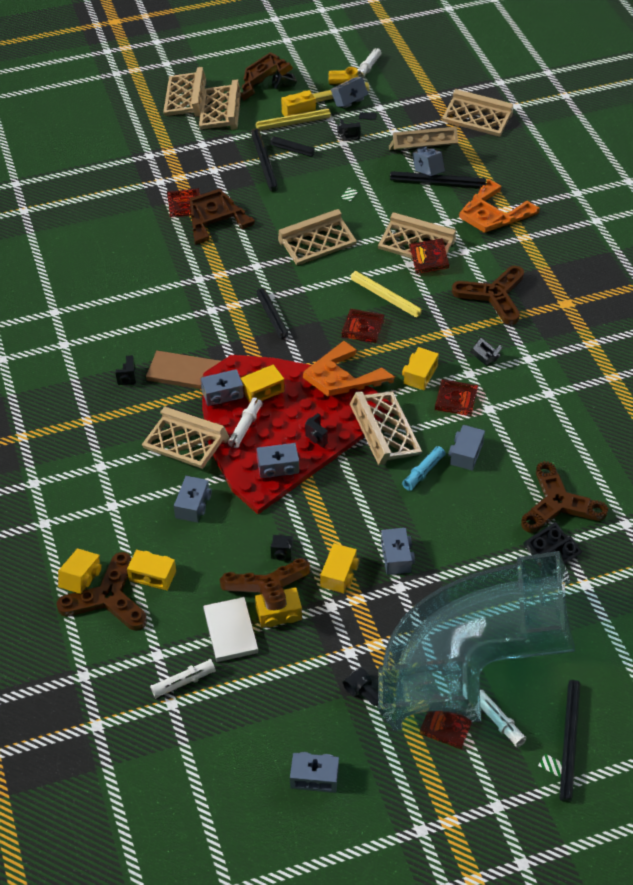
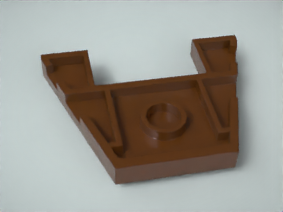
[240,52,293,100]
[190,189,255,245]

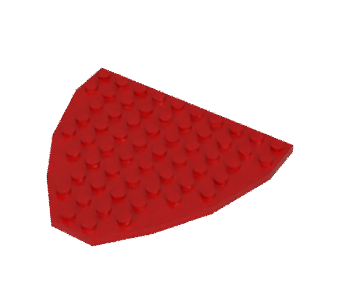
[202,355,396,514]

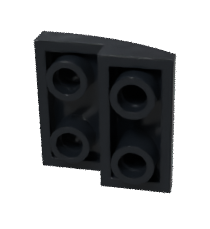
[523,522,582,573]

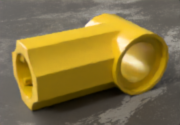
[329,67,358,84]

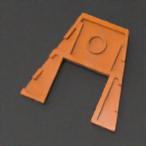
[459,179,540,233]
[303,341,394,396]

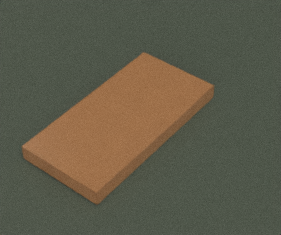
[146,351,221,390]

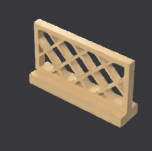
[163,67,206,117]
[199,80,241,130]
[442,89,513,137]
[389,127,458,150]
[278,209,357,265]
[378,212,456,267]
[350,391,422,465]
[142,406,230,469]

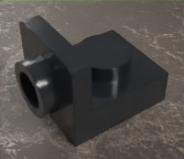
[272,70,297,90]
[337,119,361,141]
[115,355,136,385]
[270,535,293,561]

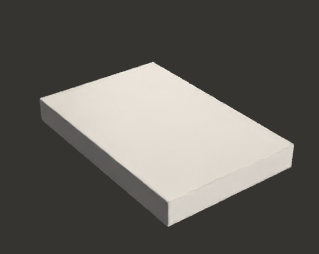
[203,597,258,662]

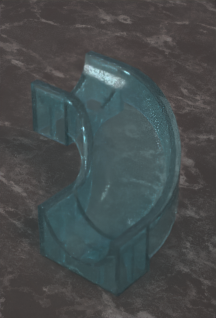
[378,551,575,730]

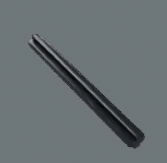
[251,128,278,192]
[390,171,486,188]
[559,680,581,802]

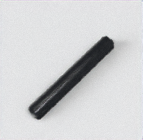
[256,288,288,339]

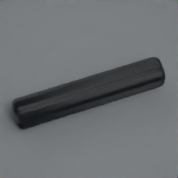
[271,136,315,157]

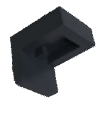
[470,338,502,366]
[305,413,328,447]

